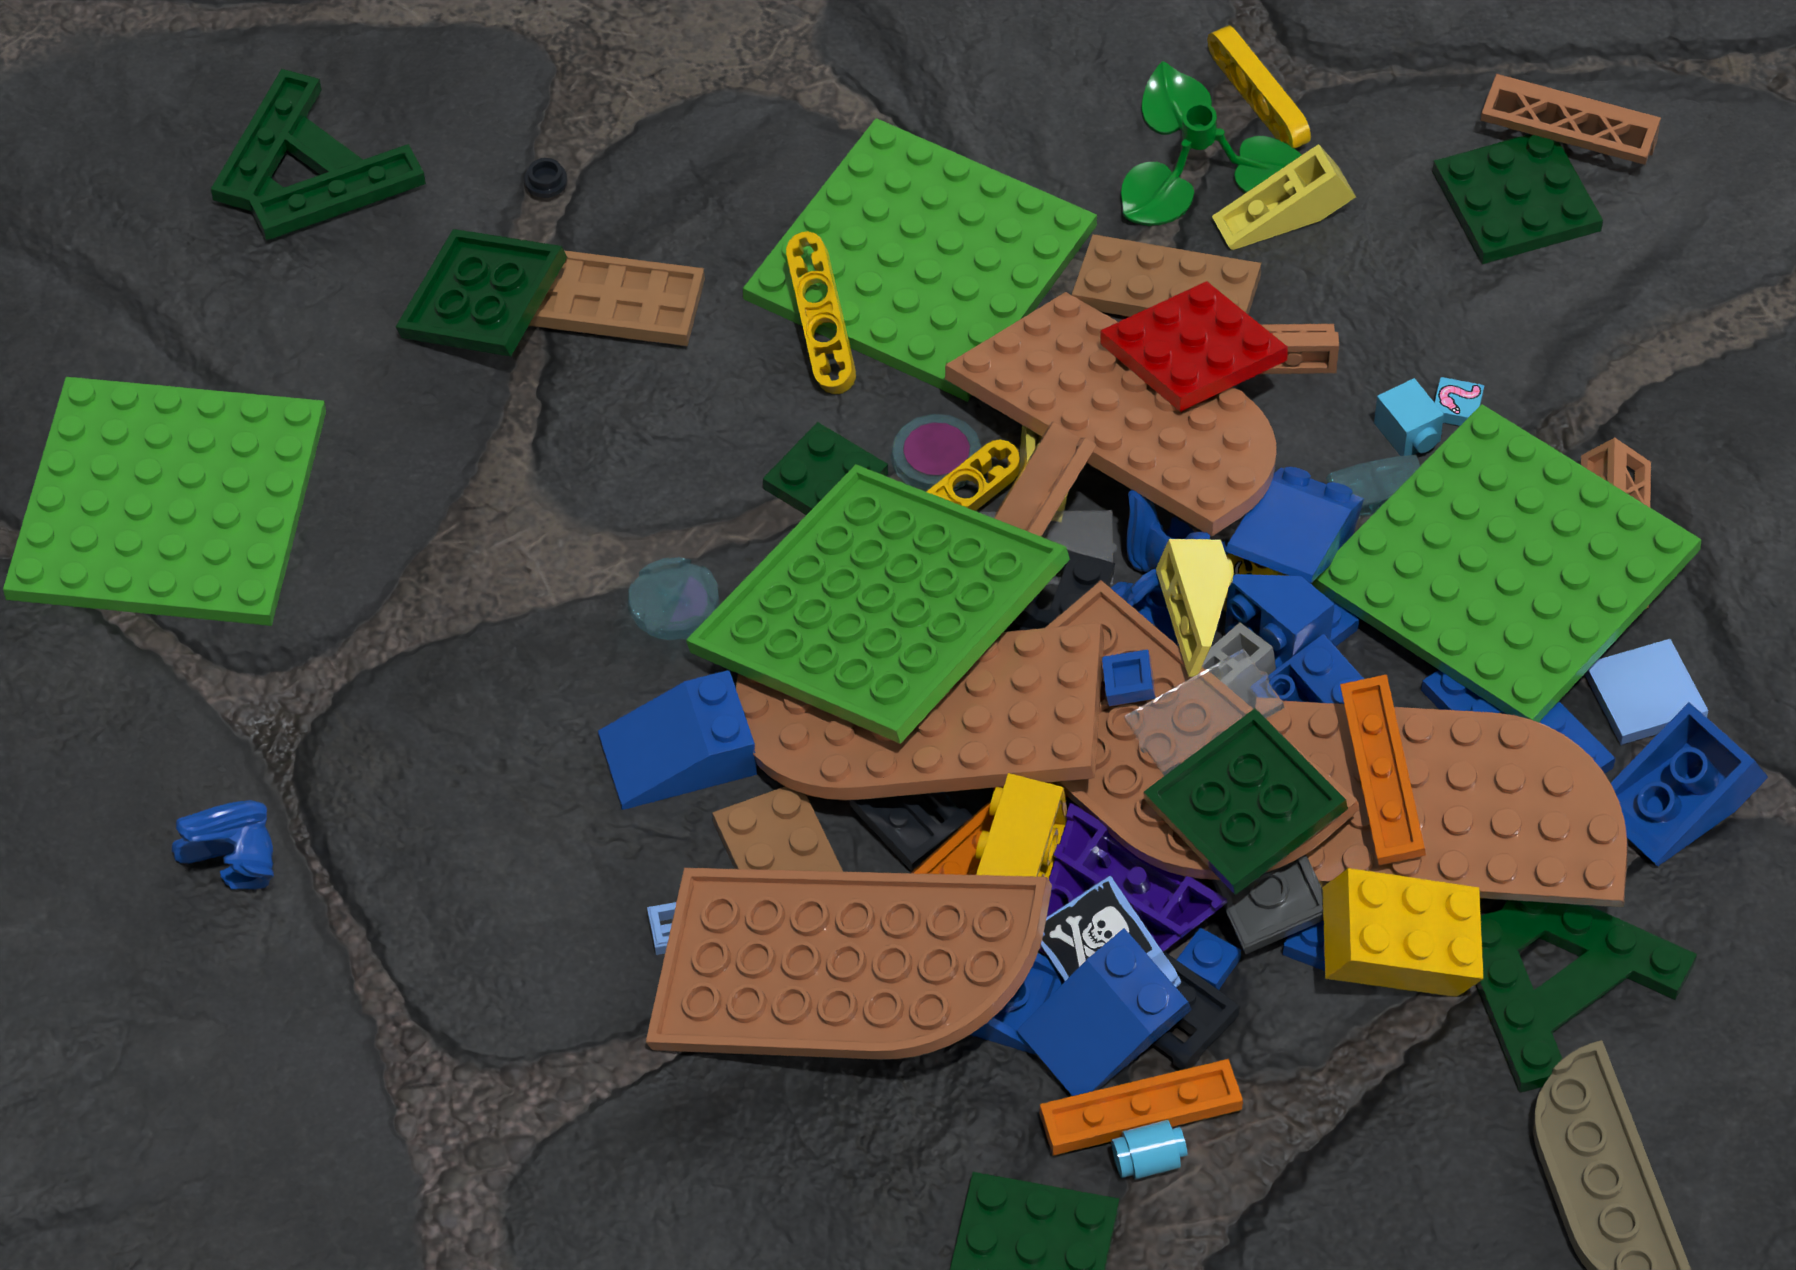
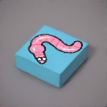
[1435,377,1484,426]

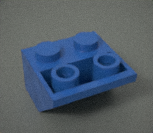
[1225,574,1334,669]
[1250,634,1364,704]

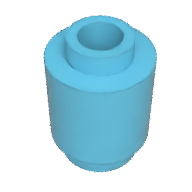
[1111,1120,1188,1180]

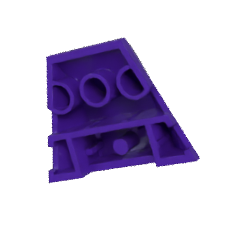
[1039,803,1228,958]

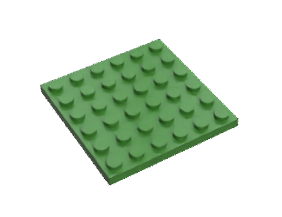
[743,118,1097,402]
[3,377,326,626]
[1312,404,1701,722]
[686,464,1070,744]

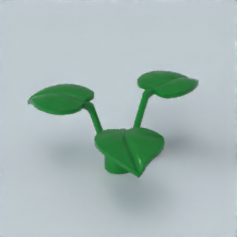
[1121,61,1302,226]

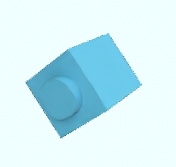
[1374,378,1444,460]

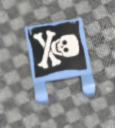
[1041,876,1181,987]

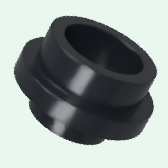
[525,158,567,198]

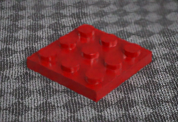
[1100,281,1288,412]

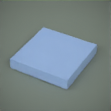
[1585,639,1708,745]

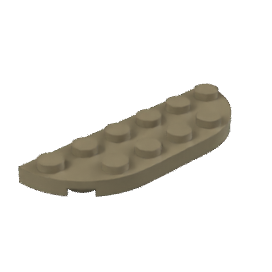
[1533,1040,1691,1270]

